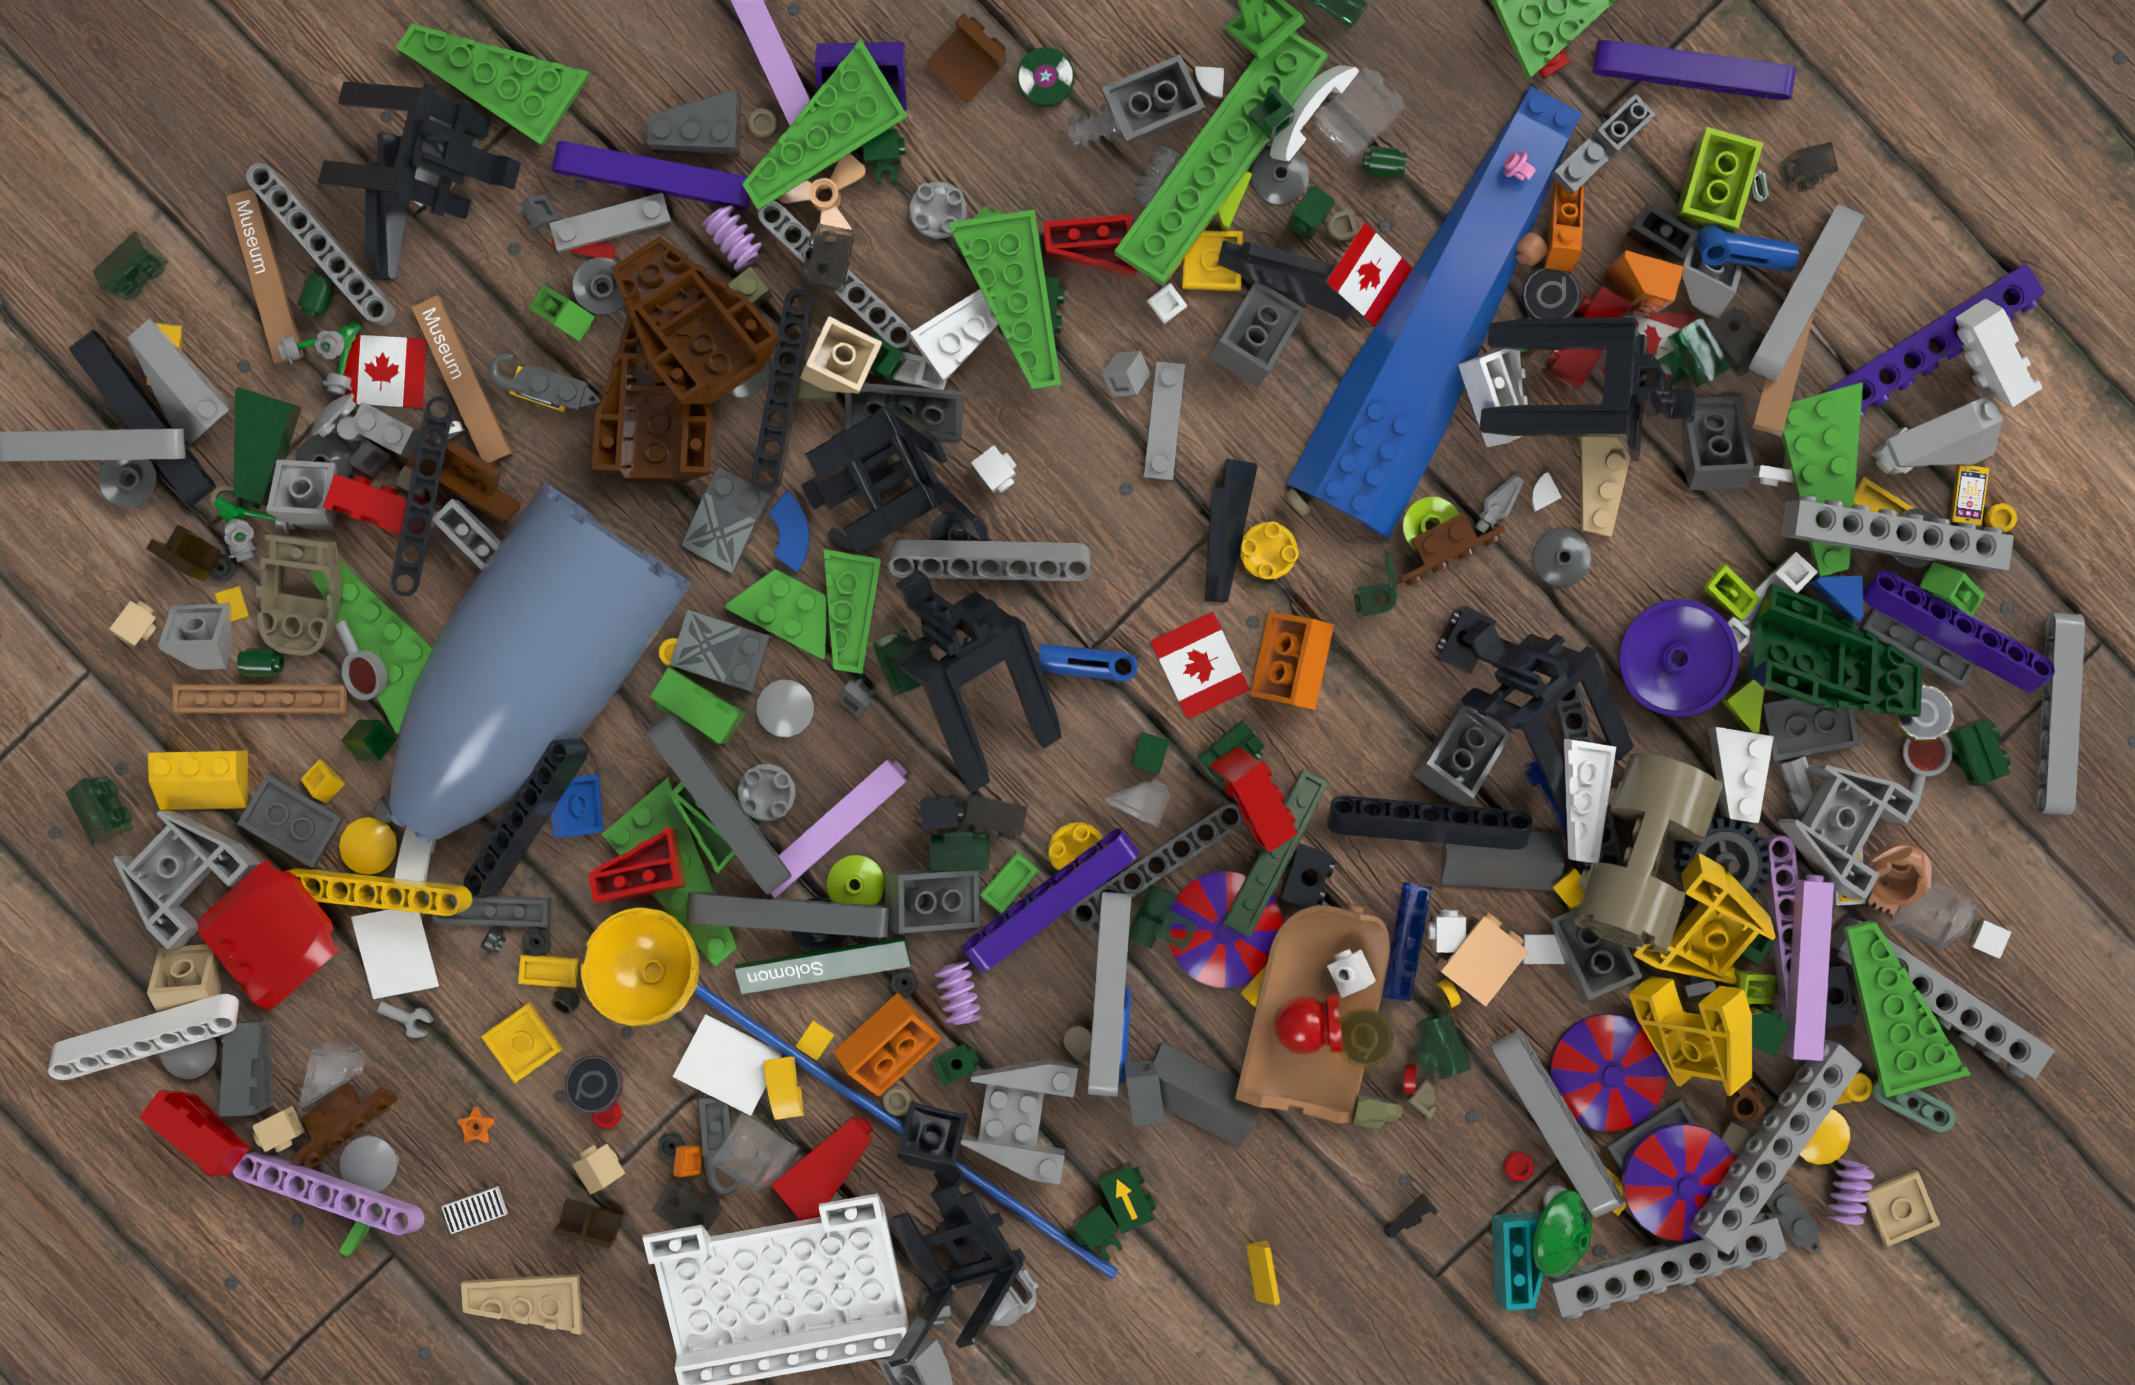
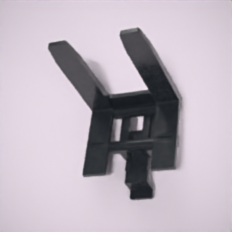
[1480,317,1696,461]
[801,401,986,553]
[879,570,1061,793]

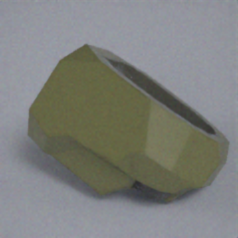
[1352,1094,1402,1129]

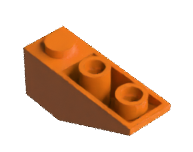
[1544,180,1584,272]

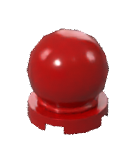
[1274,993,1343,1055]

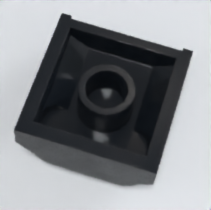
[897,1100,968,1173]

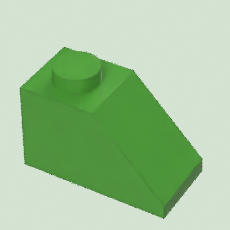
[528,284,595,341]
[1919,562,1985,617]

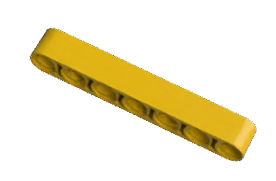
[287,868,472,916]

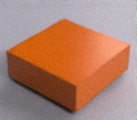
[673,1144,703,1177]

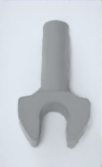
[377,1002,434,1038]

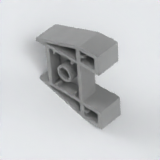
[1778,765,1921,900]
[113,811,260,950]
[961,1059,1078,1185]

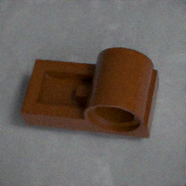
[1726,1083,1767,1121]

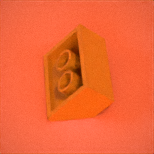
[1606,250,1684,317]
[1250,611,1334,710]
[833,993,943,1097]

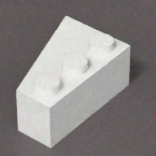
[1956,298,2043,407]
[1458,348,1528,447]
[1707,726,1774,823]

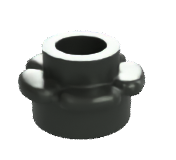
[209,553,237,582]
[480,927,506,955]
[522,927,551,956]
[890,969,919,997]
[551,988,580,1015]
[658,1132,686,1161]

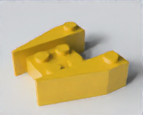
[1632,853,1776,984]
[1629,976,1752,1096]

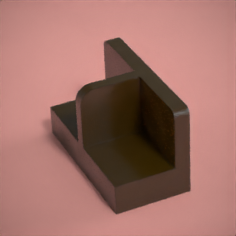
[146,525,221,581]
[554,1198,623,1248]

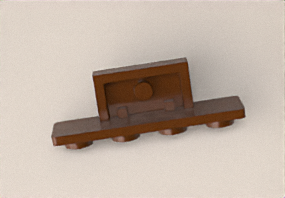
[406,441,521,524]
[1396,512,1506,586]
[290,1083,398,1169]

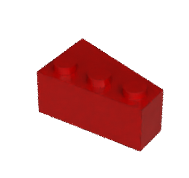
[1547,286,1634,388]
[1210,746,1298,852]
[588,826,687,905]
[138,1090,250,1176]

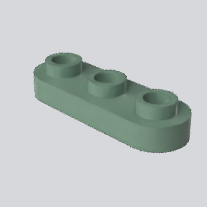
[1871,1077,1956,1132]

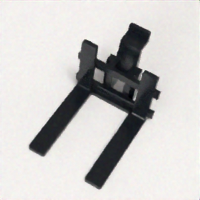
[318,82,521,219]
[1461,620,1633,814]
[888,1165,1026,1367]

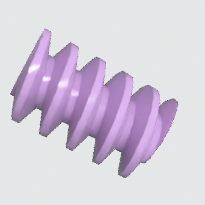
[702,205,762,272]
[934,961,982,1025]
[1826,1159,1875,1225]

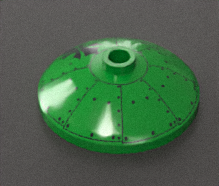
[1533,1190,1592,1278]

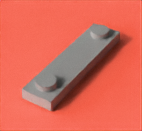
[549,193,671,253]
[1144,361,1185,481]

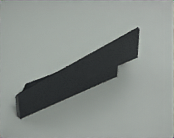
[365,133,410,280]
[1218,241,1353,320]
[1205,459,1258,602]

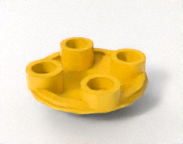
[1240,522,1299,580]
[339,817,398,875]
[1048,822,1102,871]
[1799,1109,1850,1165]

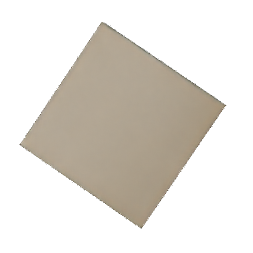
[1863,1170,1940,1247]

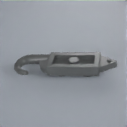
[489,353,601,411]
[699,1093,740,1195]
[1765,1179,1821,1254]

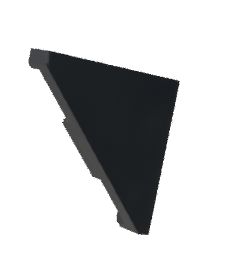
[1384,1193,1438,1237]

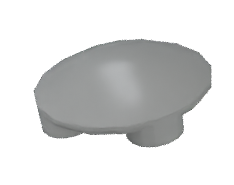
[909,182,967,239]
[311,393,356,438]
[756,680,814,737]
[738,764,796,821]
[160,1037,218,1079]
[339,1135,399,1192]

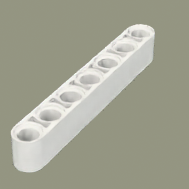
[48,994,239,1080]

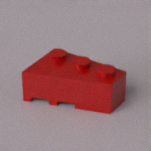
[1044,214,1136,278]
[323,474,426,534]

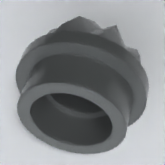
[374,794,392,823]

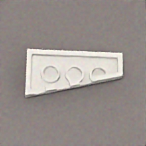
[910,289,999,383]
[1564,739,1616,863]

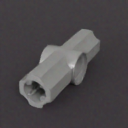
[1779,756,1820,822]

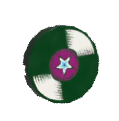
[1017,47,1074,107]

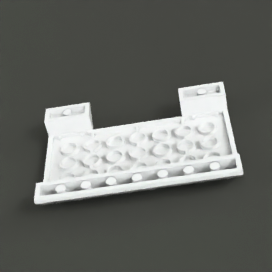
[643,1193,909,1385]

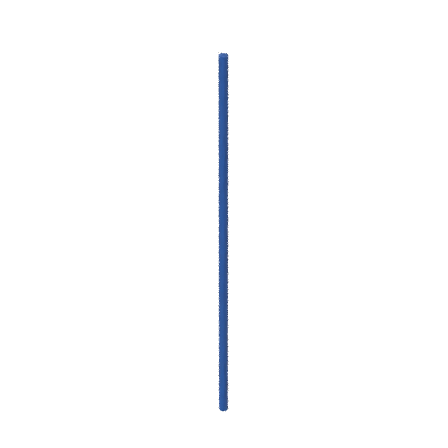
[693,983,1118,1279]

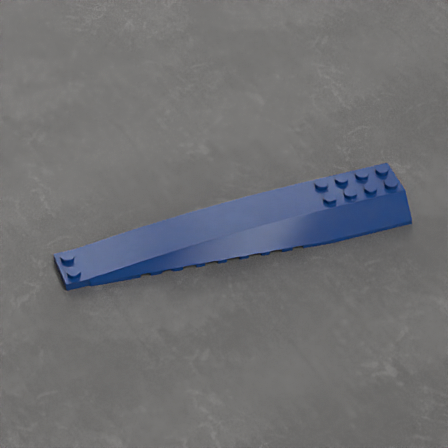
[1286,86,1582,539]

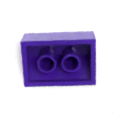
[815,42,907,111]

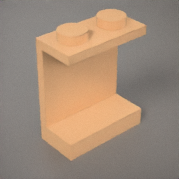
[1434,912,1529,1006]

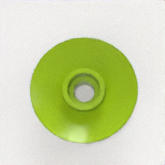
[1403,497,1459,550]
[827,855,885,905]

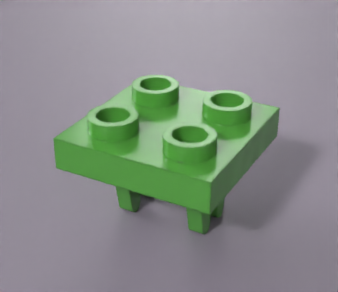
[1225,0,1305,60]

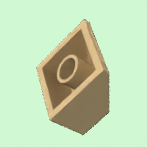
[800,316,882,394]
[147,944,221,1013]

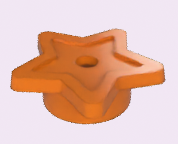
[457,1107,495,1143]

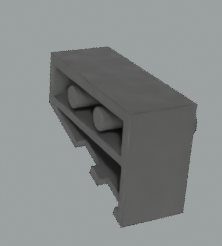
[647,89,742,155]
[219,1019,273,1117]

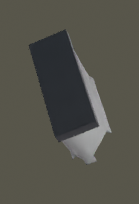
[827,526,854,551]

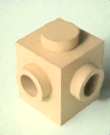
[109,601,157,648]
[252,1106,305,1152]
[572,1144,625,1195]

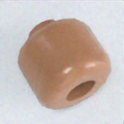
[1516,232,1548,266]

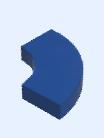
[769,491,810,573]

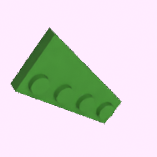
[823,549,881,674]

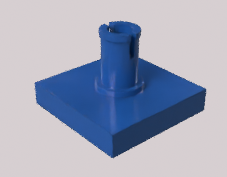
[550,774,604,838]

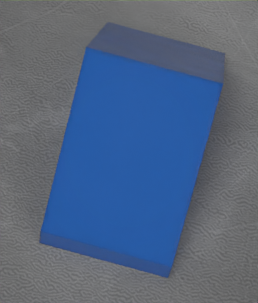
[1809,576,1863,622]

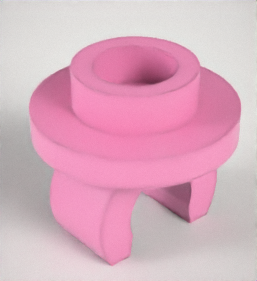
[1503,151,1536,181]

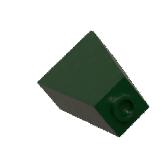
[233,387,302,509]

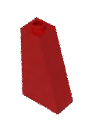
[771,1114,873,1221]

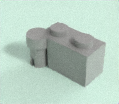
[337,402,419,458]

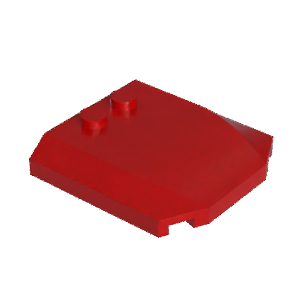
[197,860,340,1011]

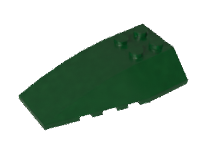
[1747,584,1923,717]

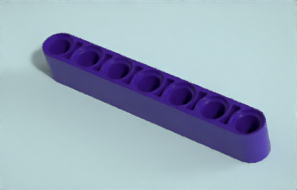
[1592,40,1796,100]
[551,141,750,210]
[1863,571,2055,692]
[962,828,1139,972]

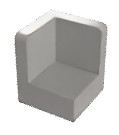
[1102,351,1150,397]

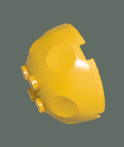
[581,908,699,1026]

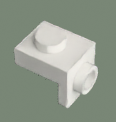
[1752,453,1794,486]

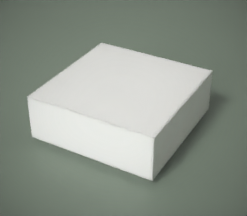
[1147,283,1187,325]
[1970,920,2011,959]

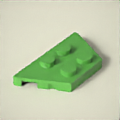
[724,569,828,660]

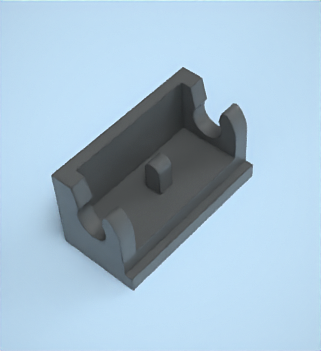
[1125,1060,1165,1127]

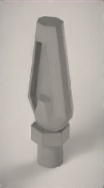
[1474,474,1524,535]

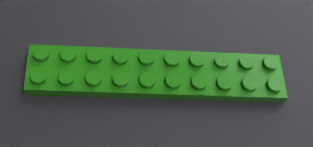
[1115,32,1328,287]

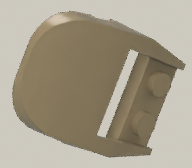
[256,533,343,656]

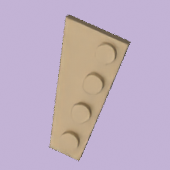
[1580,437,1630,537]
[461,1274,583,1335]

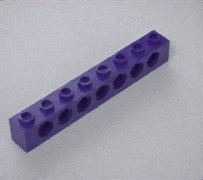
[1820,263,2045,417]

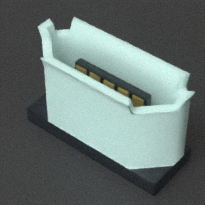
[1751,170,1769,203]

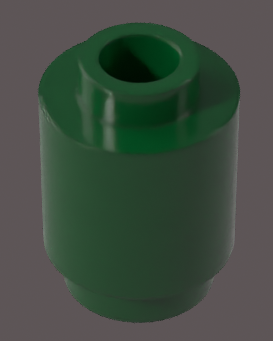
[1362,146,1406,178]
[296,273,334,319]
[237,648,284,677]

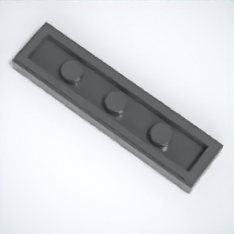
[1859,608,1976,688]
[432,895,551,928]

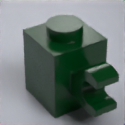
[863,129,906,184]
[1072,1199,1122,1261]

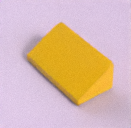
[1246,1240,1280,1305]

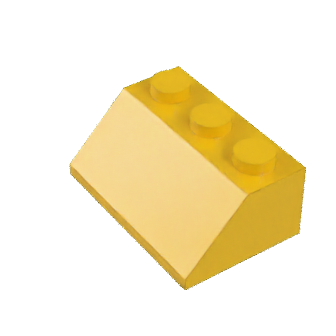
[148,750,249,810]

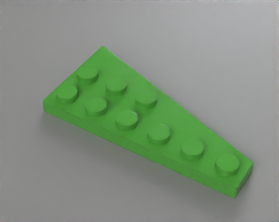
[1491,0,1616,81]
[396,23,591,146]
[742,39,908,210]
[947,210,1061,390]
[1782,382,1863,577]
[310,559,433,734]
[602,777,739,966]
[1843,920,1971,1098]

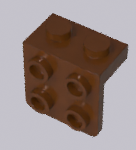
[927,13,1007,102]

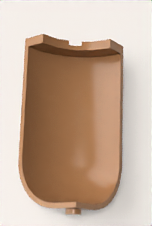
[1235,904,1390,1124]

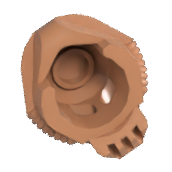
[1866,841,1932,915]

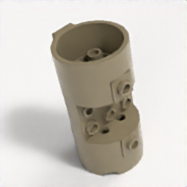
[1574,753,1723,954]

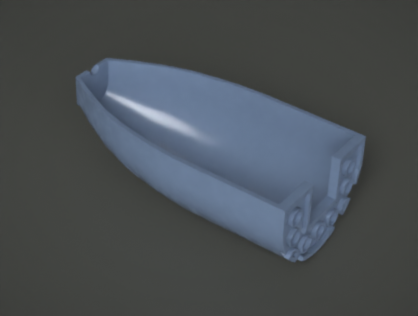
[389,481,692,843]

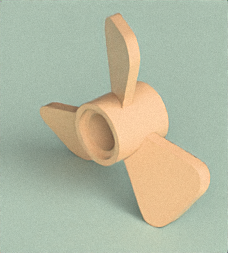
[778,154,866,244]

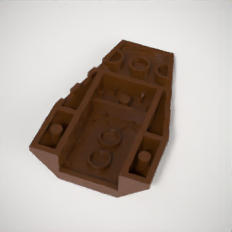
[611,237,780,405]
[591,313,713,482]

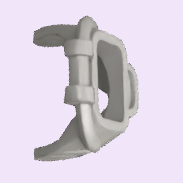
[978,1268,1039,1327]

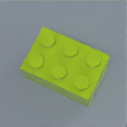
[1674,127,1763,233]

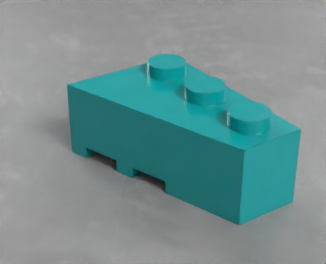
[1492,1211,1544,1311]

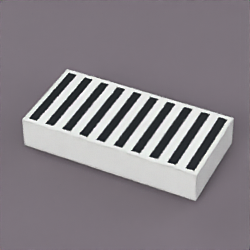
[442,1186,508,1234]

